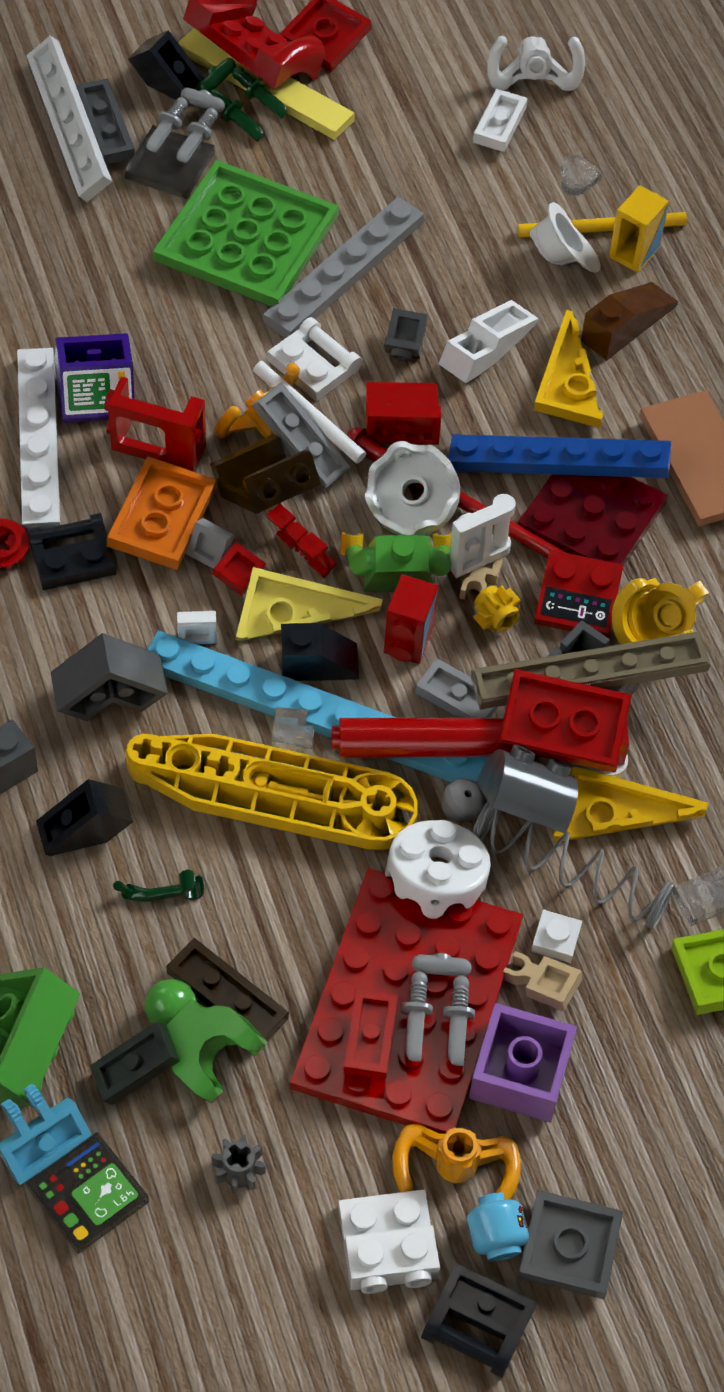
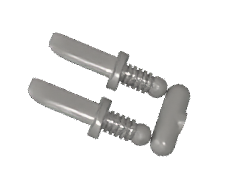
[146,88,225,163]
[401,953,475,1066]

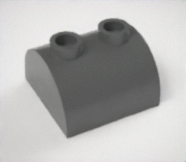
[476,745,578,834]

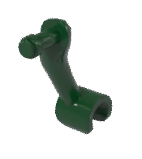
[113,869,205,902]

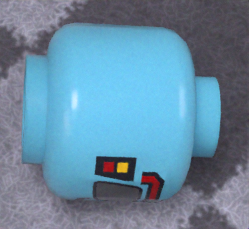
[467,1192,529,1262]

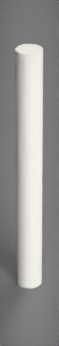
[253,361,366,464]

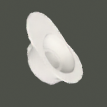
[530,202,601,273]

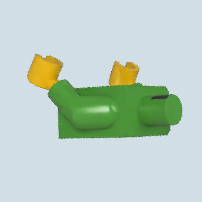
[340,532,451,592]

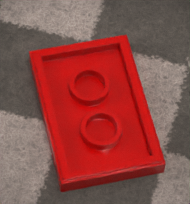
[497,669,632,773]

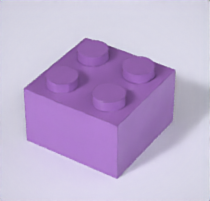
[469,1003,577,1123]

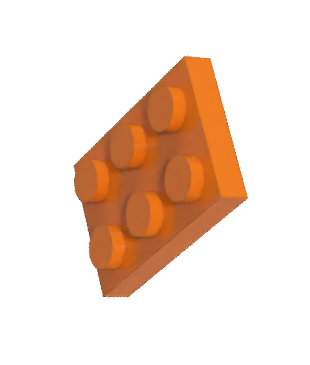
[107,456,217,570]

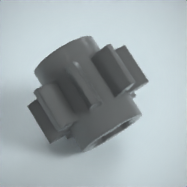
[212,1135,266,1194]

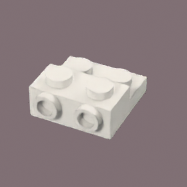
[338,1189,440,1294]

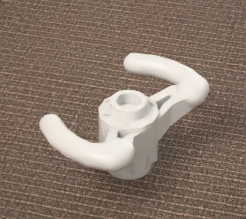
[487,36,585,91]

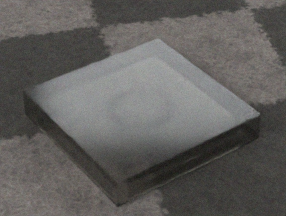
[124,125,215,199]

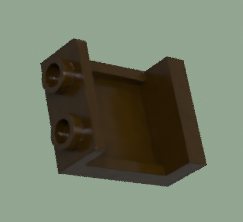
[210,435,321,514]

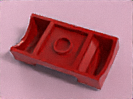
[183,0,325,89]

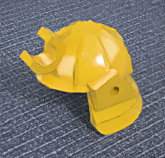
[612,578,709,644]

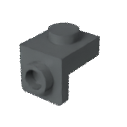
[384,308,428,361]

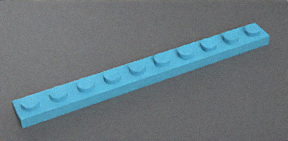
[148,630,489,783]

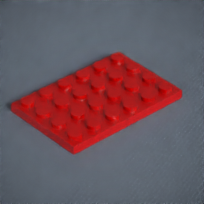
[290,868,524,1134]

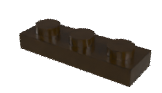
[166,938,289,1041]

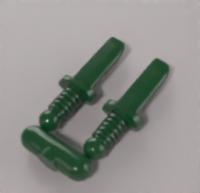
[198,58,287,142]

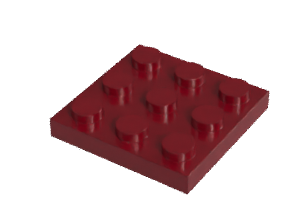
[518,474,668,565]

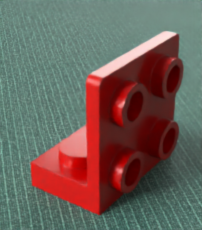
[366,382,442,445]

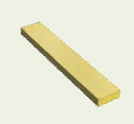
[178,28,355,140]

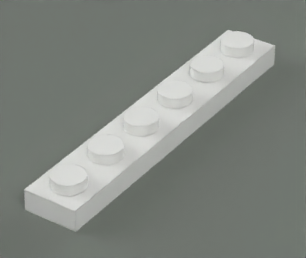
[26,35,112,202]
[17,348,61,532]

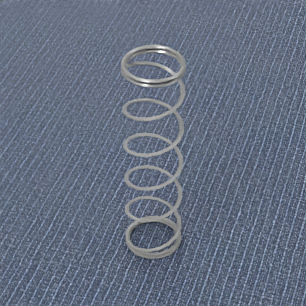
[472,801,675,930]

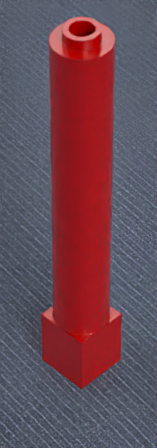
[331,718,629,765]

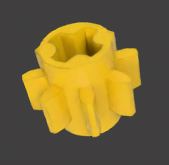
[473,586,521,632]

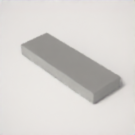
[252,382,351,491]

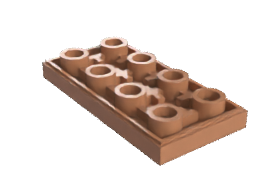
[639,390,724,527]

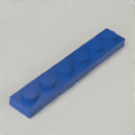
[448,434,672,478]

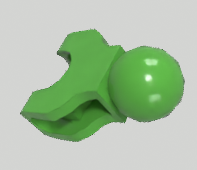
[144,979,267,1103]

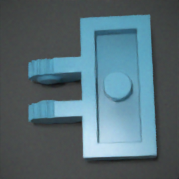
[0,1084,93,1185]

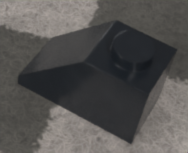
[128,30,204,100]
[281,623,359,681]
[36,779,133,856]

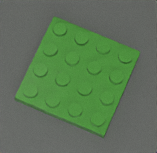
[153,160,339,306]

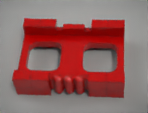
[266,503,336,579]

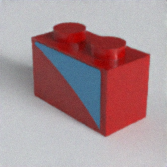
[384,574,439,664]

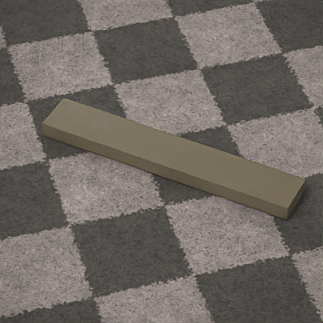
[471,631,711,710]

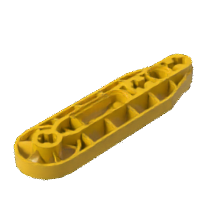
[125,733,418,850]

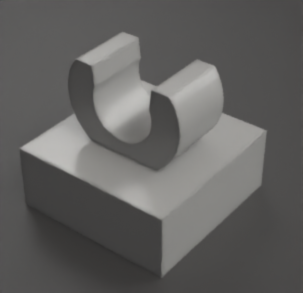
[186,518,235,569]

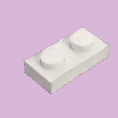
[473,89,528,152]

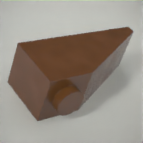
[581,282,678,361]

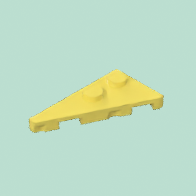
[235,567,383,641]

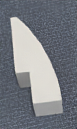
[439,300,538,383]

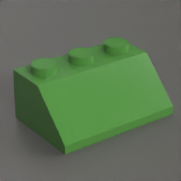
[0,967,80,1107]

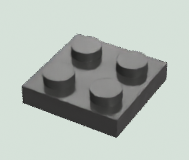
[518,1190,623,1300]

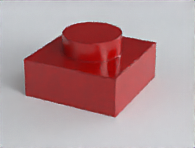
[212,542,266,596]

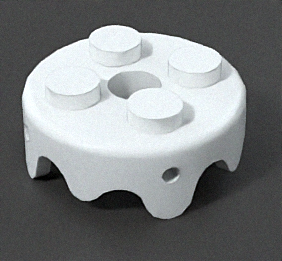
[365,441,460,536]
[385,820,491,919]

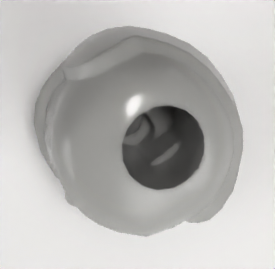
[441,778,484,822]

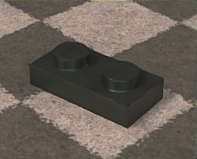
[90,1021,180,1105]

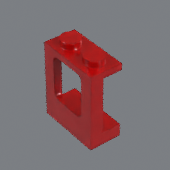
[104,377,206,472]

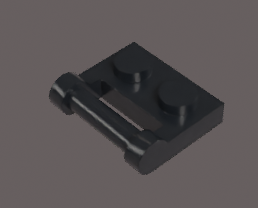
[27,513,116,590]
[421,1263,537,1378]

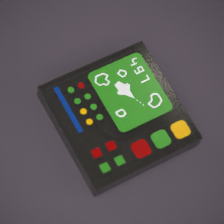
[26,1132,150,1254]

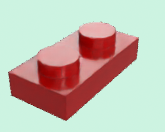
[343,989,398,1080]

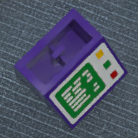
[54,333,135,423]

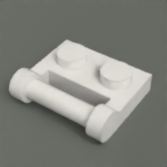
[267,317,363,402]
[449,494,516,578]

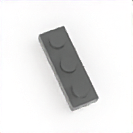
[76,78,135,164]

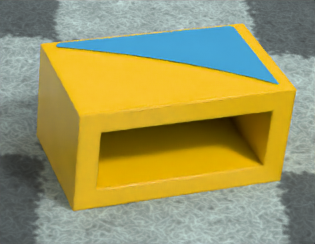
[609,185,669,273]

